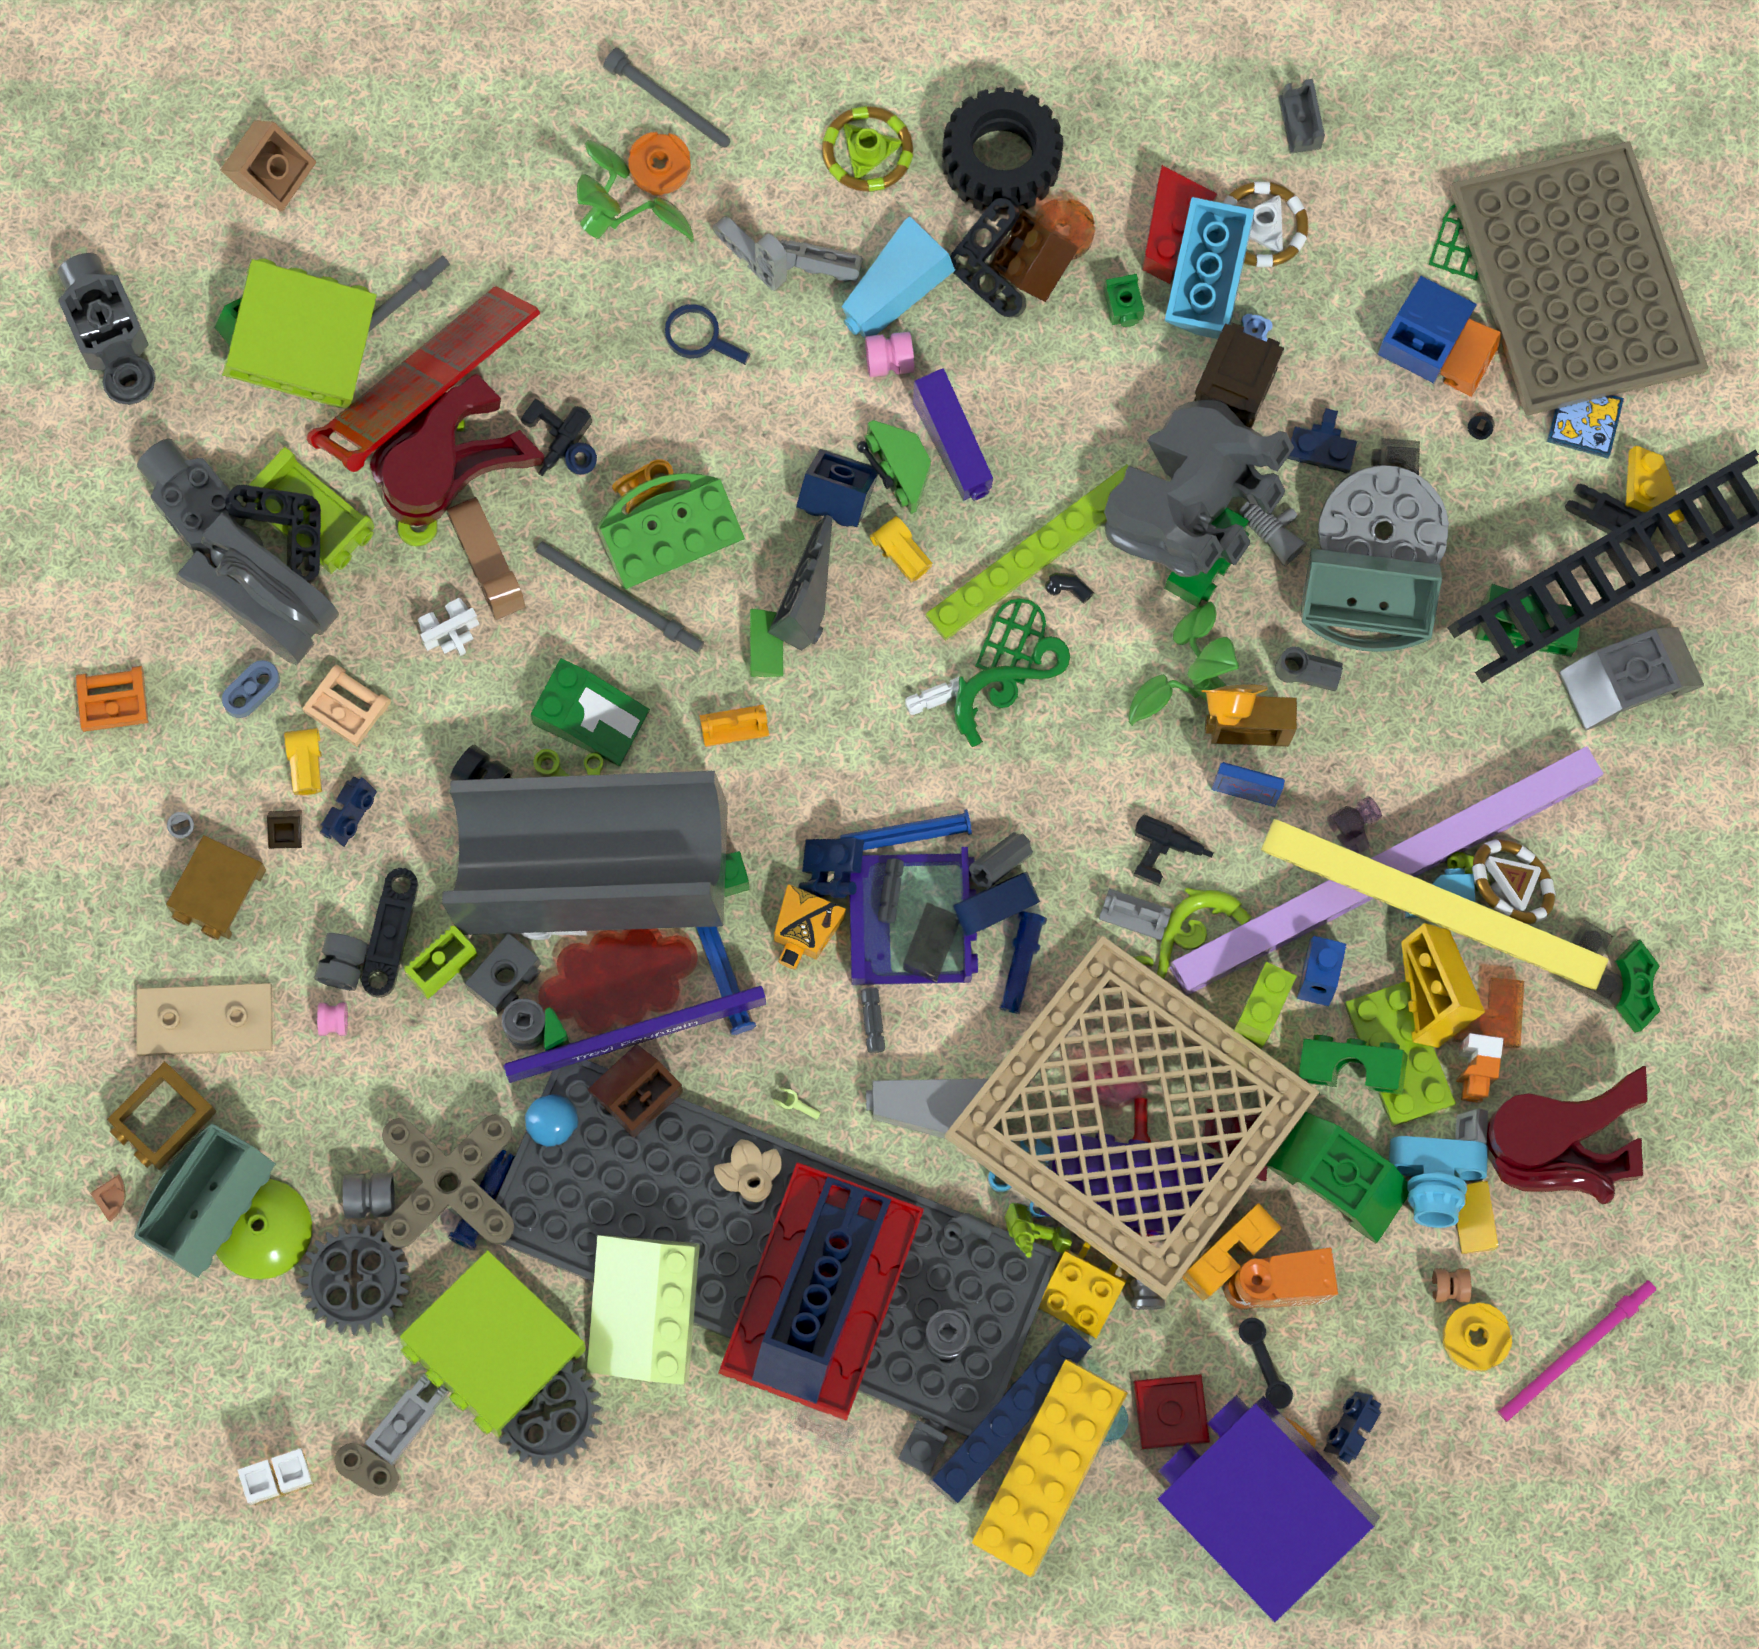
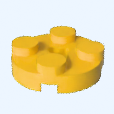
[1443,1303,1512,1372]

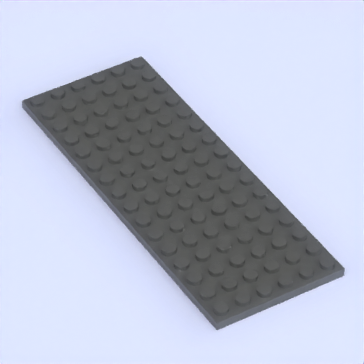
[496,1060,1060,1437]

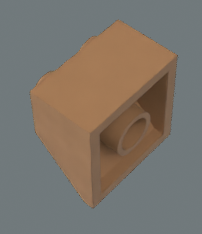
[220,120,316,212]

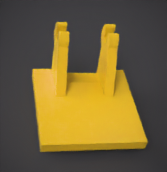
[1038,1241,1127,1339]

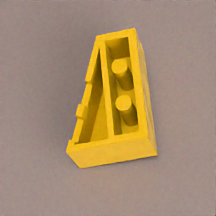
[1401,923,1485,1048]

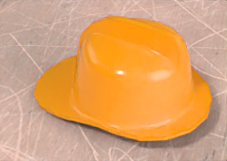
[1201,684,1268,725]

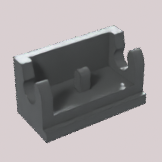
[1279,79,1325,154]

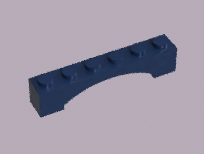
[928,1324,1092,1504]

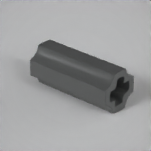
[969,832,1033,889]

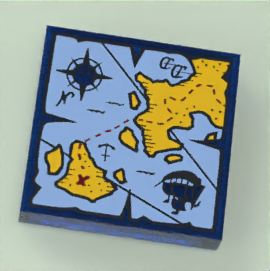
[1547,395,1624,458]

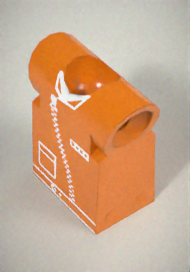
[1224,1247,1339,1310]

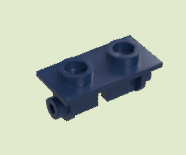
[319,777,377,847]
[1323,1391,1382,1464]

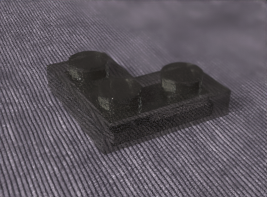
[1552,920,1623,1010]

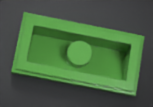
[750,609,783,677]

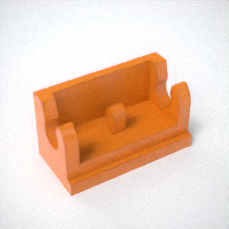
[1440,319,1501,397]

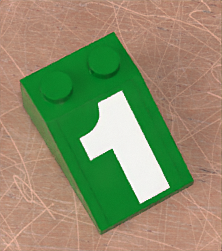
[530,658,650,766]

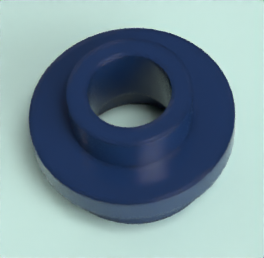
[564,442,597,475]

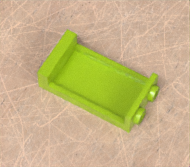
[246,447,375,574]

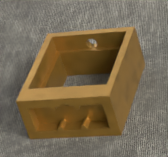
[1205,696,1297,747]
[107,1061,217,1170]

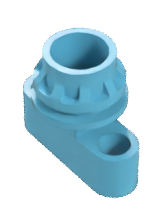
[1389,1136,1488,1228]

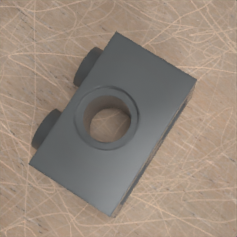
[465,933,541,1015]

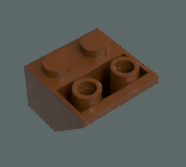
[990,210,1079,302]
[587,1043,683,1138]

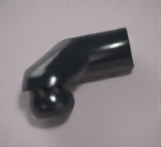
[1045,572,1095,604]

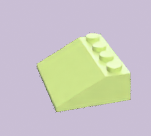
[587,1235,700,1385]

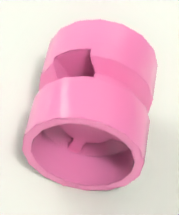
[865,332,914,377]

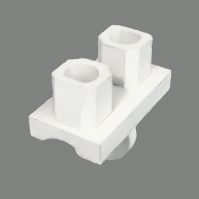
[418,598,479,656]

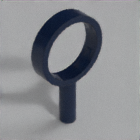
[665,304,751,365]

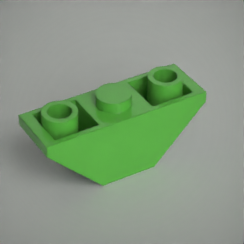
[865,420,931,514]

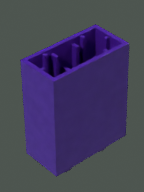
[1157,1395,1380,1623]

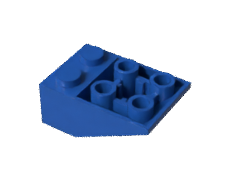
[1377,276,1477,383]

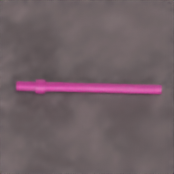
[1498,1280,1657,1422]

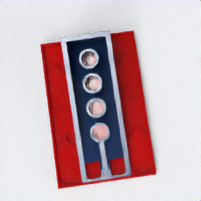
[718,1162,924,1421]

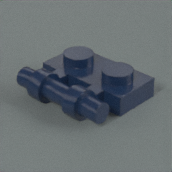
[798,838,864,898]

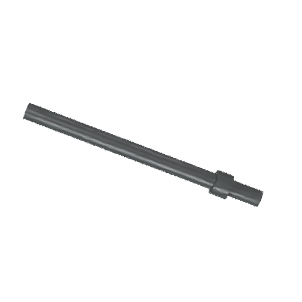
[368,255,450,332]
[536,541,704,653]

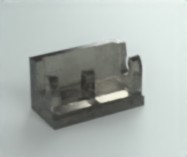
[902,902,960,983]

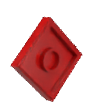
[1133,1374,1210,1450]

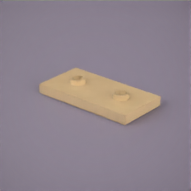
[137,983,273,1056]

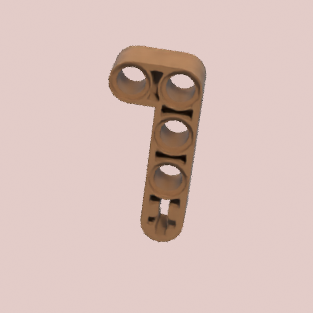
[446,497,526,620]

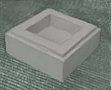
[1455,1108,1488,1144]

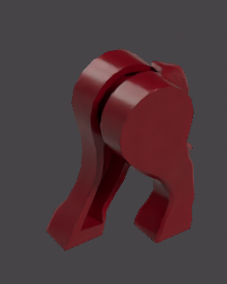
[370,373,545,526]
[1485,1066,1648,1204]

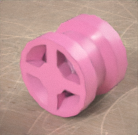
[317,1002,348,1036]

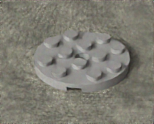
[1318,465,1449,564]

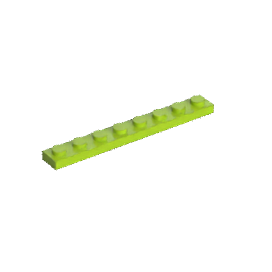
[925,464,1128,641]

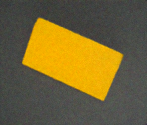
[1457,1181,1498,1254]

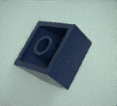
[796,449,878,527]

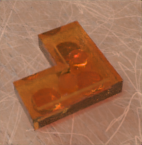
[1452,977,1524,1048]

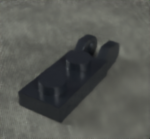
[1565,484,1657,551]

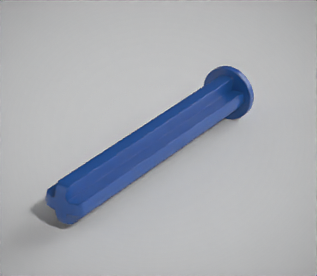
[840,809,972,850]
[696,927,756,1035]

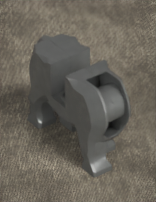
[1104,400,1294,577]

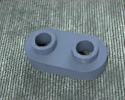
[222,660,280,718]

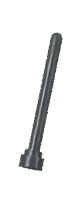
[603,47,731,148]

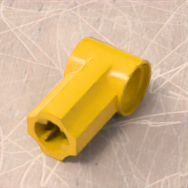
[869,516,933,583]
[284,728,322,796]

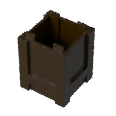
[1194,323,1284,428]

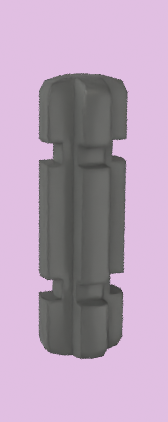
[878,859,904,923]
[861,987,885,1053]

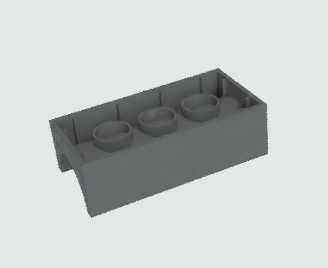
[442,771,728,935]

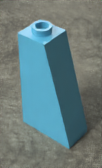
[842,216,955,338]

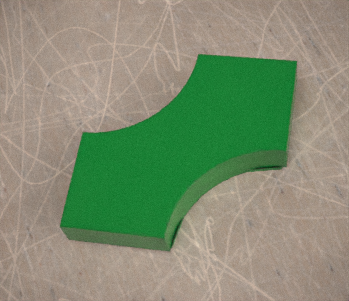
[1615,939,1660,1033]

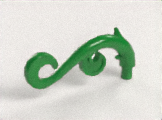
[954,636,1070,747]

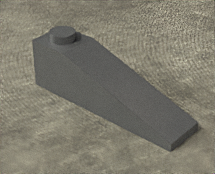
[768,515,833,651]

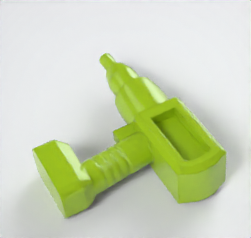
[1004,1203,1072,1258]

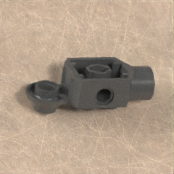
[58,253,156,405]
[137,438,263,568]

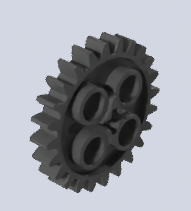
[299,1224,411,1336]
[499,1361,604,1469]

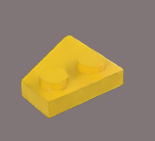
[1626,445,1684,524]

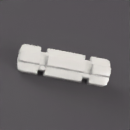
[905,677,959,715]

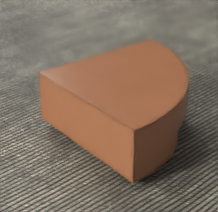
[90,1174,126,1222]

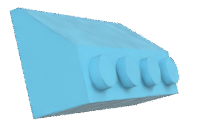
[1165,197,1254,339]

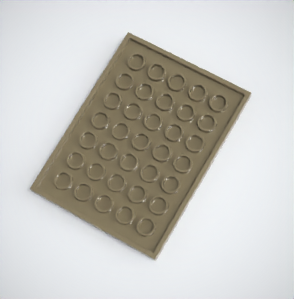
[1450,141,1709,416]

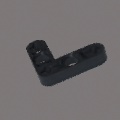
[950,198,1027,318]
[225,485,321,584]

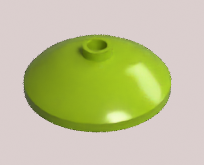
[216,1179,312,1280]

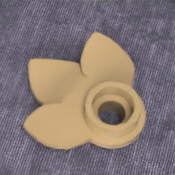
[714,1139,782,1202]

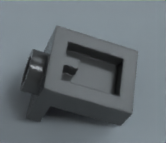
[898,1419,948,1475]

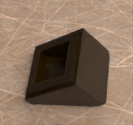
[267,810,302,849]

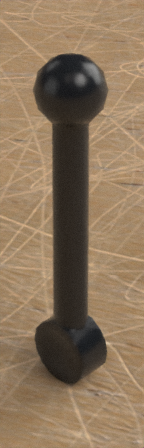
[857,441,894,489]

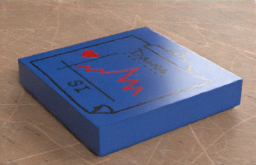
[1212,762,1285,807]

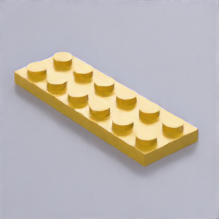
[972,1359,1128,1577]

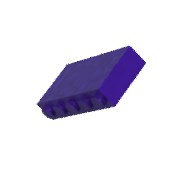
[1040,1127,1222,1243]

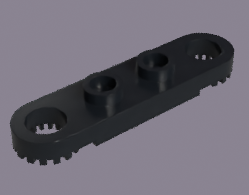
[361,868,419,998]

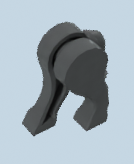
[176,513,339,665]

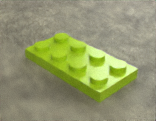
[1344,981,1456,1127]

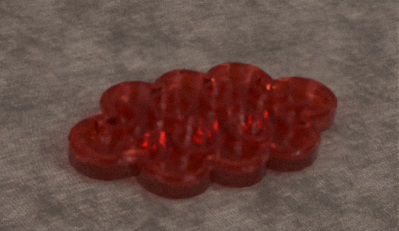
[538,928,698,1035]

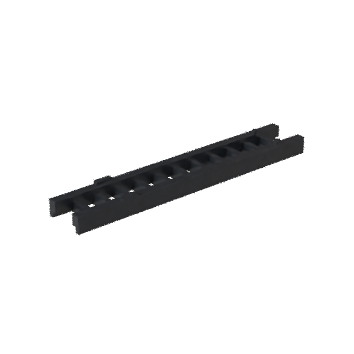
[1447,449,1759,684]

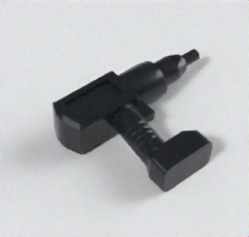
[521,399,592,477]
[1133,814,1214,886]

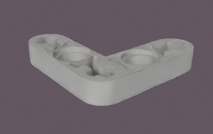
[712,216,787,291]

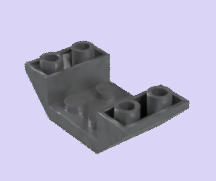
[1559,627,1704,731]

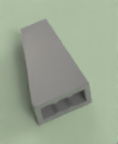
[866,1079,995,1139]

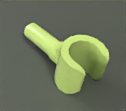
[773,1087,820,1120]

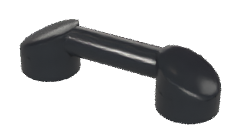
[1239,1318,1293,1409]

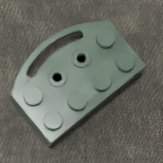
[1301,548,1442,652]
[134,1124,276,1278]

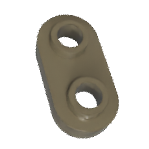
[334,1443,399,1497]

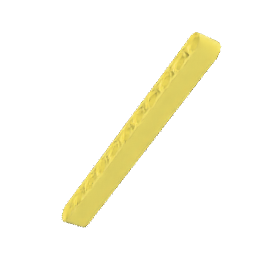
[1261,819,1609,990]

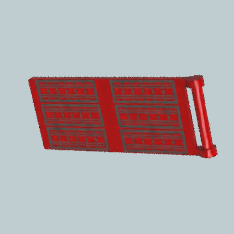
[307,286,540,472]

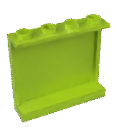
[222,258,377,409]
[399,1250,585,1438]

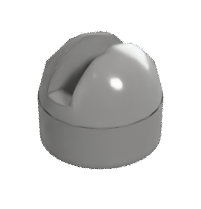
[167,812,194,839]

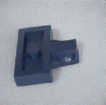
[1287,408,1357,473]

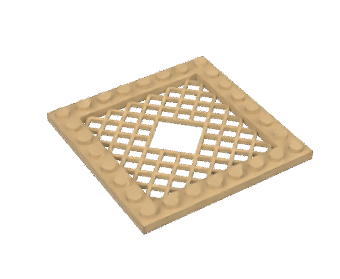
[945,935,1320,1299]

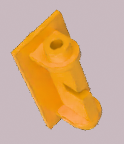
[699,704,769,747]

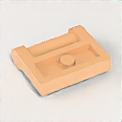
[302,664,391,747]

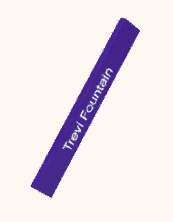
[503,986,766,1083]

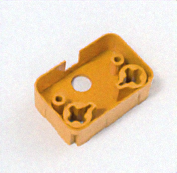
[1181,1203,1282,1301]

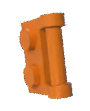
[76,666,149,732]

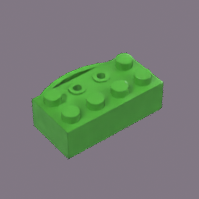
[597,473,745,589]

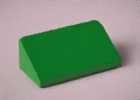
[544,1007,570,1051]

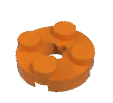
[628,132,691,196]

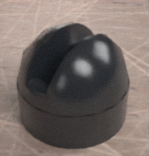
[1468,411,1495,440]

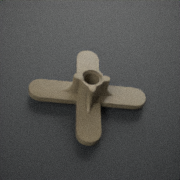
[382,1114,514,1248]

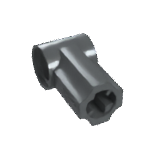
[1275,647,1343,692]

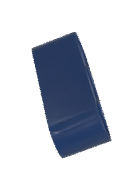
[953,871,1040,936]

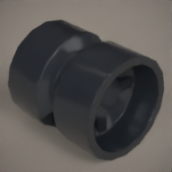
[450,745,512,781]

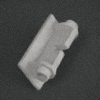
[1099,889,1172,941]

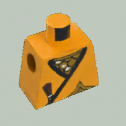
[774,884,846,970]

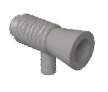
[1239,502,1307,566]

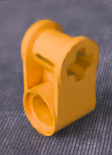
[612,459,675,514]

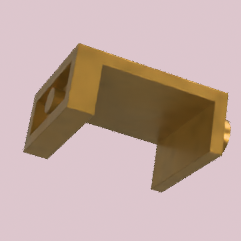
[166,835,266,940]

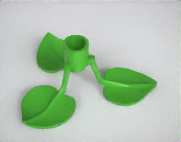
[577,140,694,243]
[1129,601,1239,726]

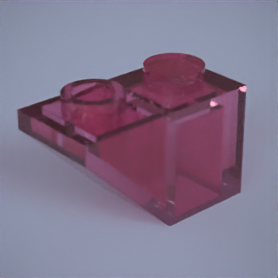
[1072,1054,1148,1110]

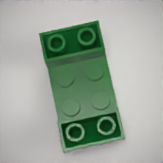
[1265,1112,1409,1244]

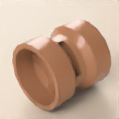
[1432,1268,1471,1302]

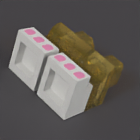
[238,1448,314,1506]

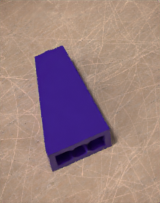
[913,368,993,501]

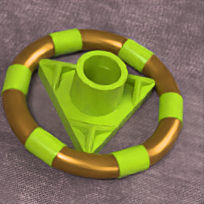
[822,106,913,192]

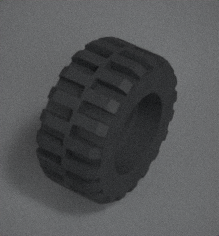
[942,87,1063,212]

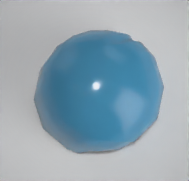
[525,1094,579,1147]

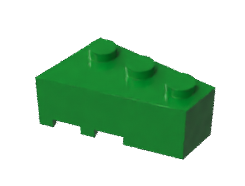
[1475,584,1580,657]

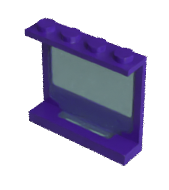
[849,847,978,985]

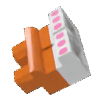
[1456,1033,1503,1103]

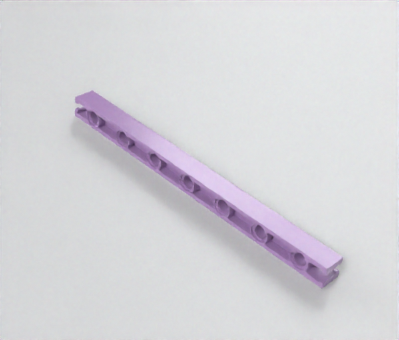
[1170,746,1604,996]

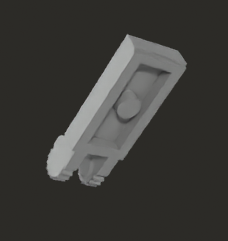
[779,239,863,281]
[365,1374,450,1465]

